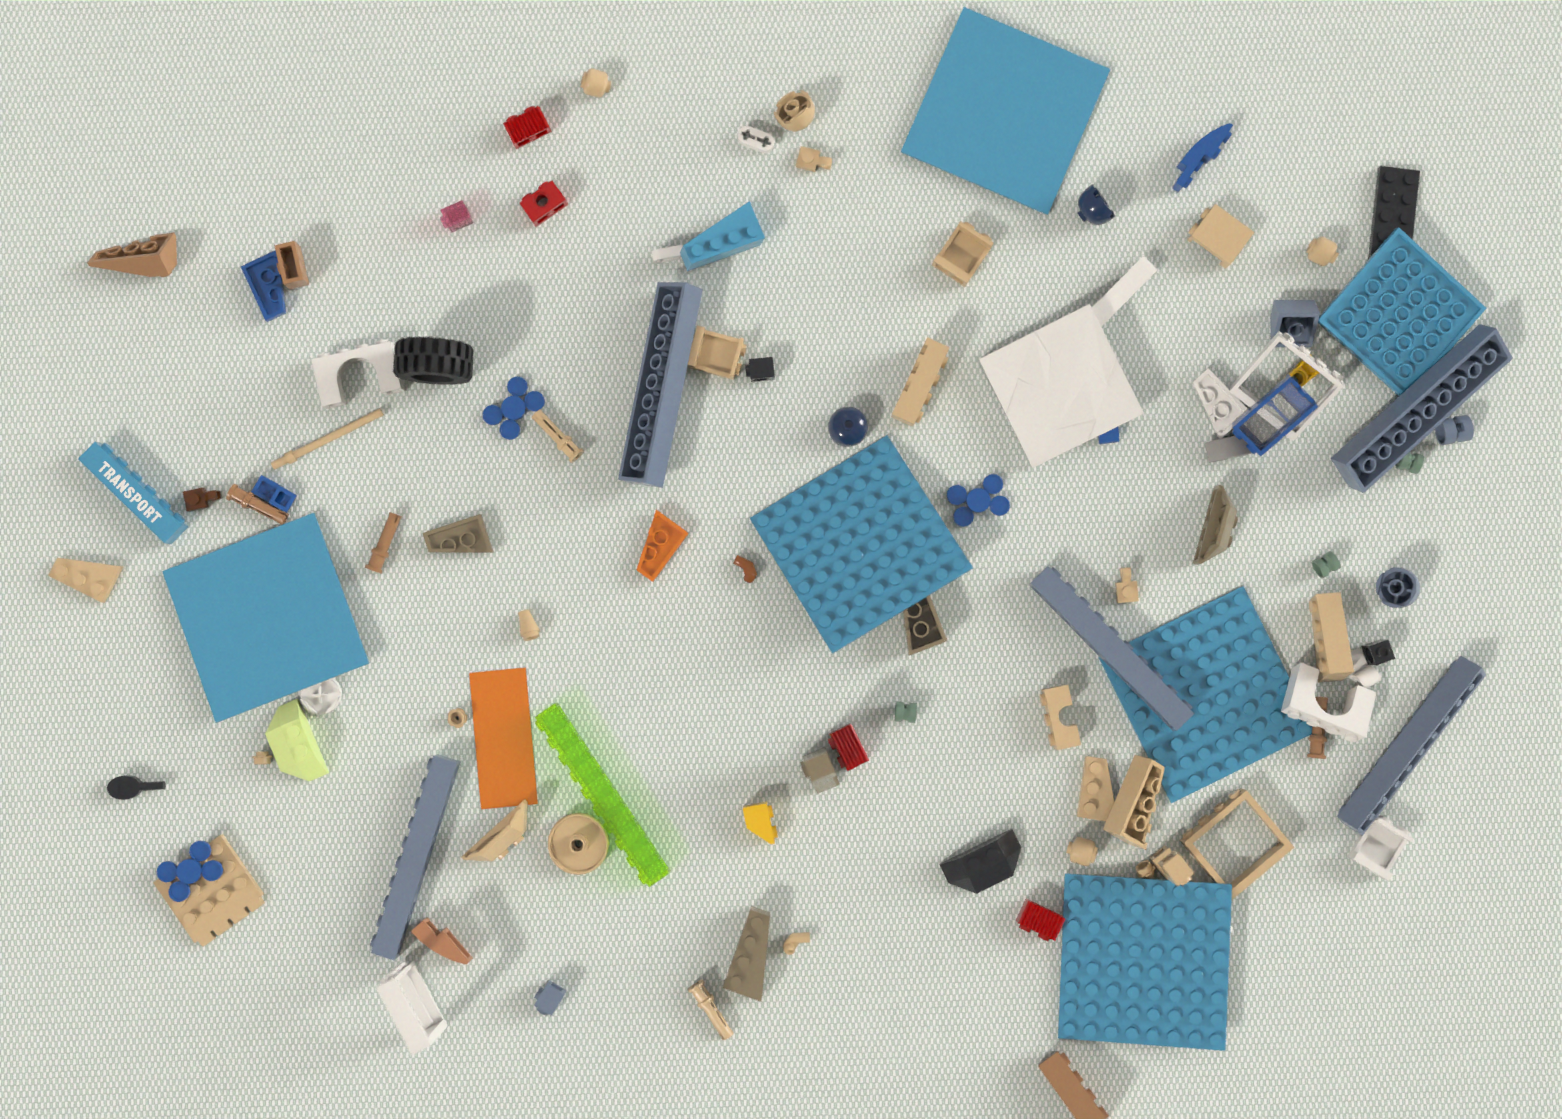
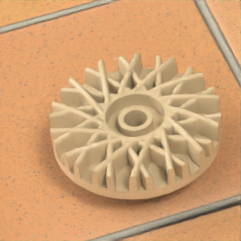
[548,812,610,875]

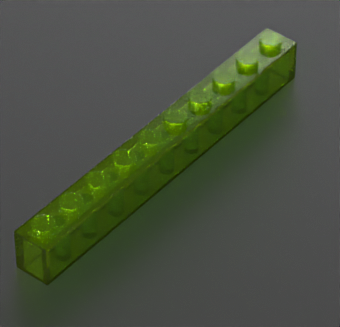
[535,702,671,887]

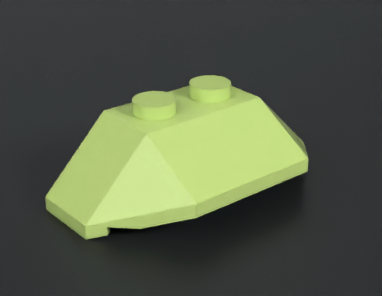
[265,699,329,781]

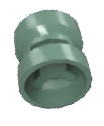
[1395,452,1424,474]
[1311,551,1341,578]
[894,701,917,723]

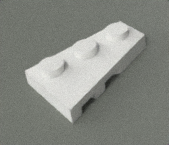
[1192,368,1248,439]

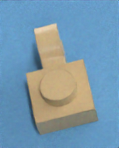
[796,146,832,172]
[1115,567,1139,603]

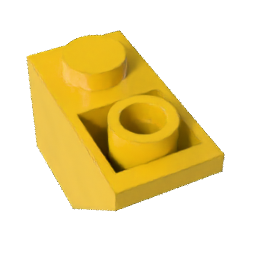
[743,801,778,844]

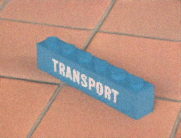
[78,442,188,544]

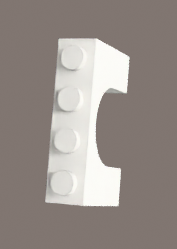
[311,339,405,409]
[1281,662,1376,742]

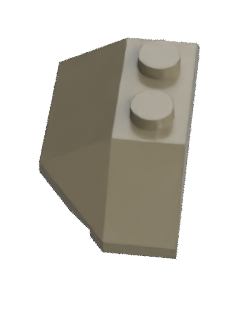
[1193,485,1238,565]

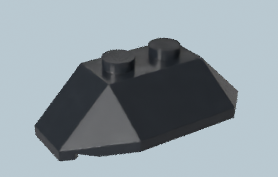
[939,829,1021,894]

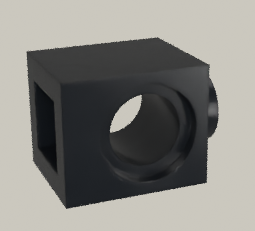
[745,357,775,382]
[1361,639,1396,665]

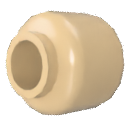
[580,68,611,98]
[1306,236,1339,267]
[1066,837,1098,866]

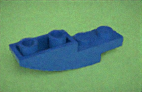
[1172,123,1233,192]

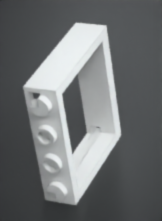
[1229,331,1344,441]
[376,961,448,1056]

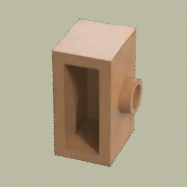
[274,241,309,289]

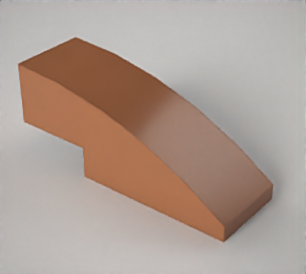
[411,917,473,965]

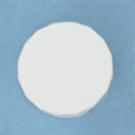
[300,678,342,715]

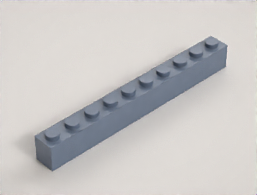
[1029,566,1194,731]
[1337,656,1486,836]
[370,754,461,960]

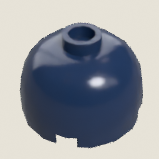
[1077,184,1116,226]
[828,407,868,447]

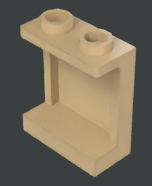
[1187,204,1254,269]
[932,221,994,287]
[687,326,747,380]

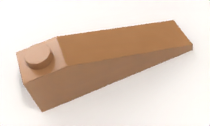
[87,233,177,277]

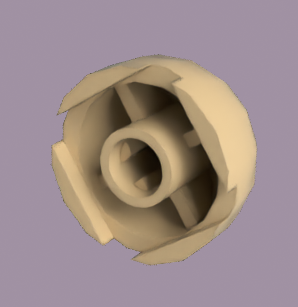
[774,90,815,132]

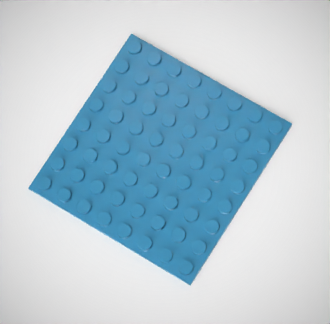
[901,7,1111,215]
[750,435,973,654]
[162,513,370,723]
[1098,586,1313,803]
[1058,873,1232,1051]

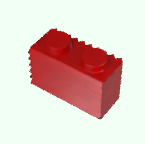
[503,106,552,149]
[827,723,869,771]
[1016,898,1066,942]

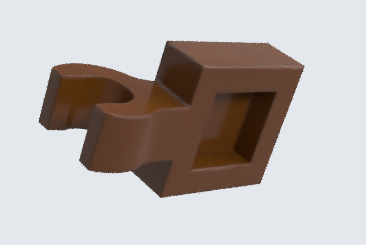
[183,488,222,512]

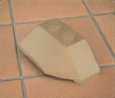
[461,800,528,861]

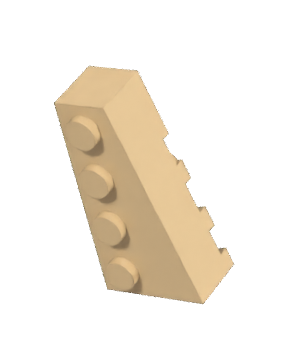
[891,337,950,427]

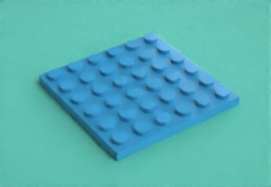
[1318,227,1487,396]

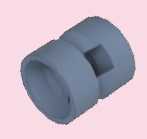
[1435,415,1474,445]

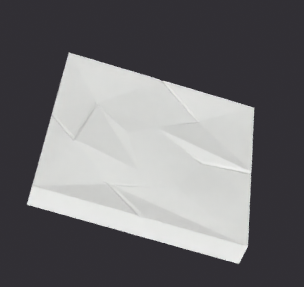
[979,304,1144,468]

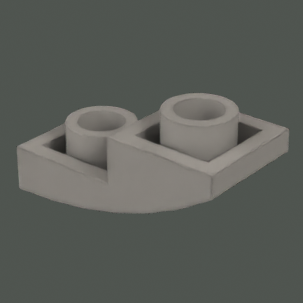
[1204,436,1251,463]

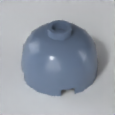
[1376,567,1420,608]

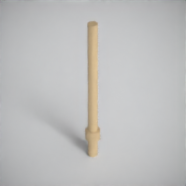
[271,408,384,470]

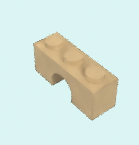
[1039,684,1081,750]
[1149,846,1194,886]

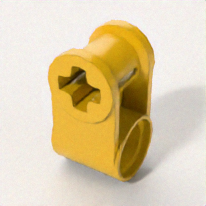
[1283,354,1319,387]

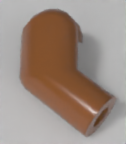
[733,555,757,583]

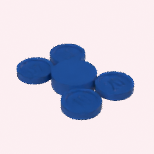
[482,376,545,440]
[947,474,1010,527]
[156,840,223,902]

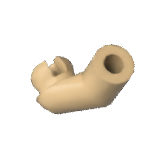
[783,932,810,955]

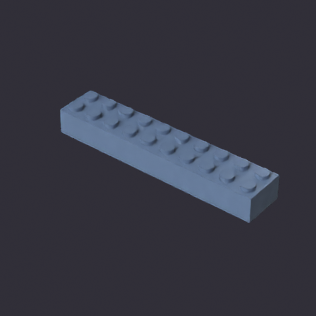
[618,282,703,488]
[1331,324,1513,493]

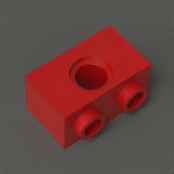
[519,180,569,227]

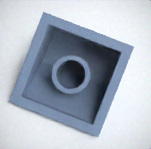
[1270,300,1320,347]

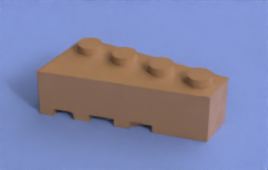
[1038,1051,1109,1119]

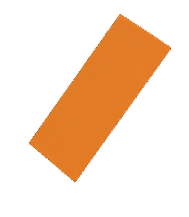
[469,668,538,809]

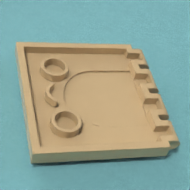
[153,834,265,947]

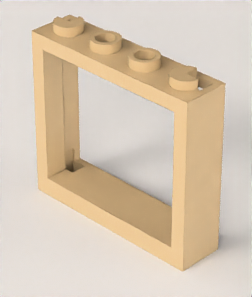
[1179,788,1295,900]

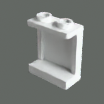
[1347,815,1413,881]

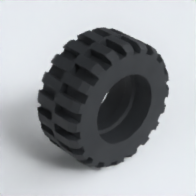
[393,337,474,385]

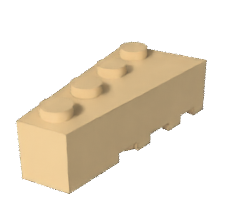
[1309,592,1354,683]
[1103,755,1165,850]

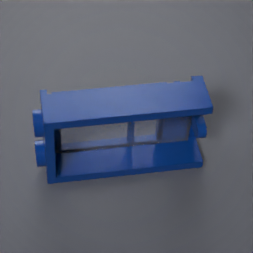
[1232,374,1318,457]

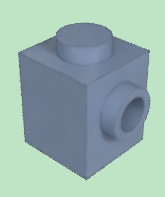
[534,980,567,1016]

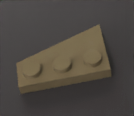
[423,514,494,553]

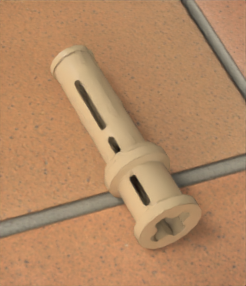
[532,409,584,463]
[688,979,734,1041]

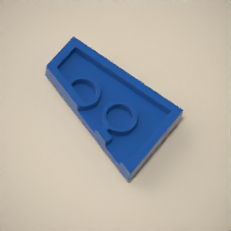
[240,250,286,322]

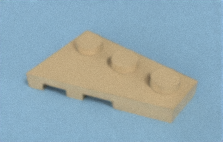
[48,558,123,603]
[1076,756,1114,821]

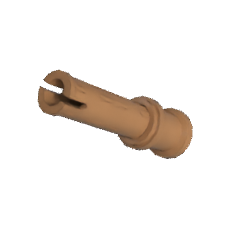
[226,484,289,525]
[365,512,402,574]
[1307,697,1328,759]

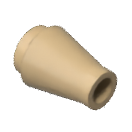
[518,610,540,641]

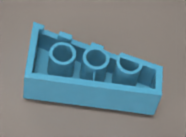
[680,201,765,271]

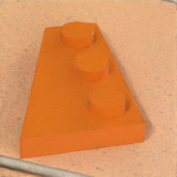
[636,509,689,582]

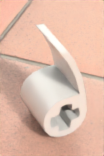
[1350,648,1381,689]

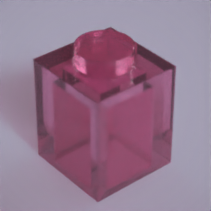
[440,200,474,233]

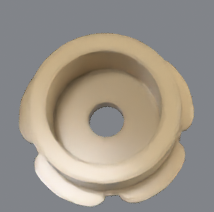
[447,708,468,728]
[252,751,273,765]
[1135,860,1156,879]

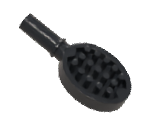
[107,775,166,800]

